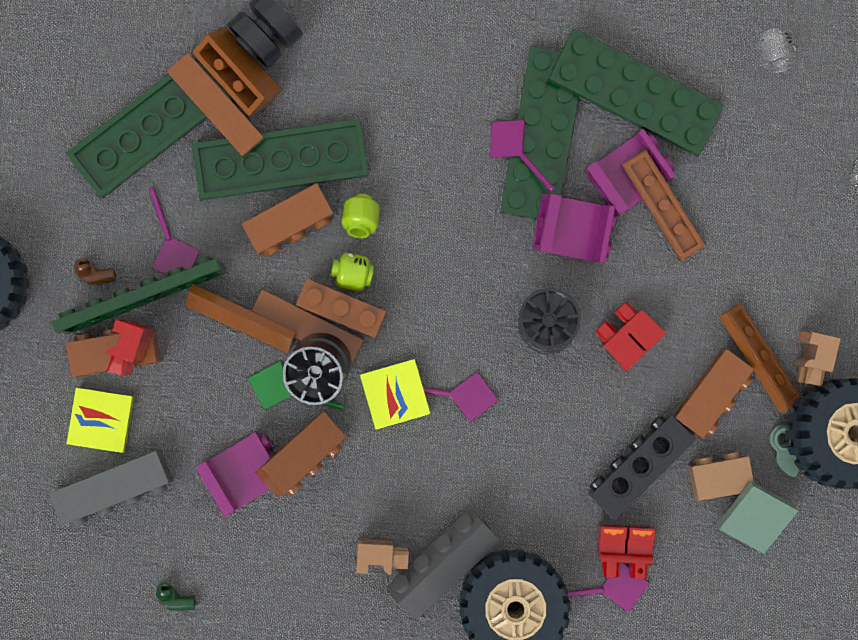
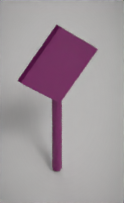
[490,120,554,191]
[149,188,200,275]
[423,372,499,422]
[568,563,650,612]

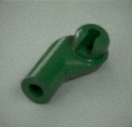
[156,582,196,611]

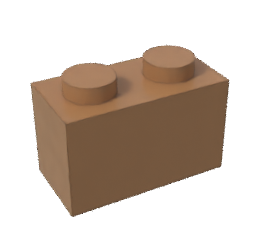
[688,451,754,501]

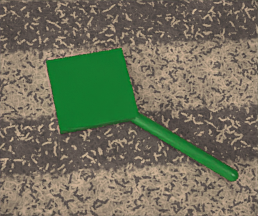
[248,361,345,410]

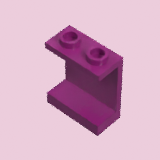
[584,129,676,217]
[532,194,616,263]
[195,431,273,517]

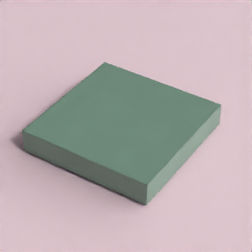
[717,481,798,554]

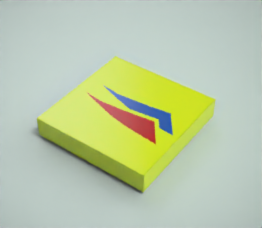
[360,359,431,429]
[67,388,134,453]

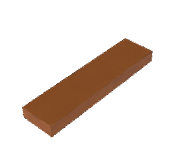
[166,53,264,157]
[621,150,706,261]
[185,284,296,353]
[251,290,364,365]
[719,303,801,413]

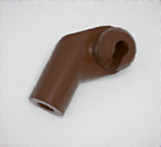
[74,258,116,286]

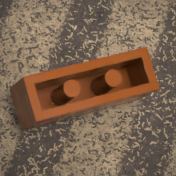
[192,27,282,116]
[242,183,335,257]
[296,278,387,339]
[66,324,161,377]
[672,349,754,438]
[255,411,346,498]

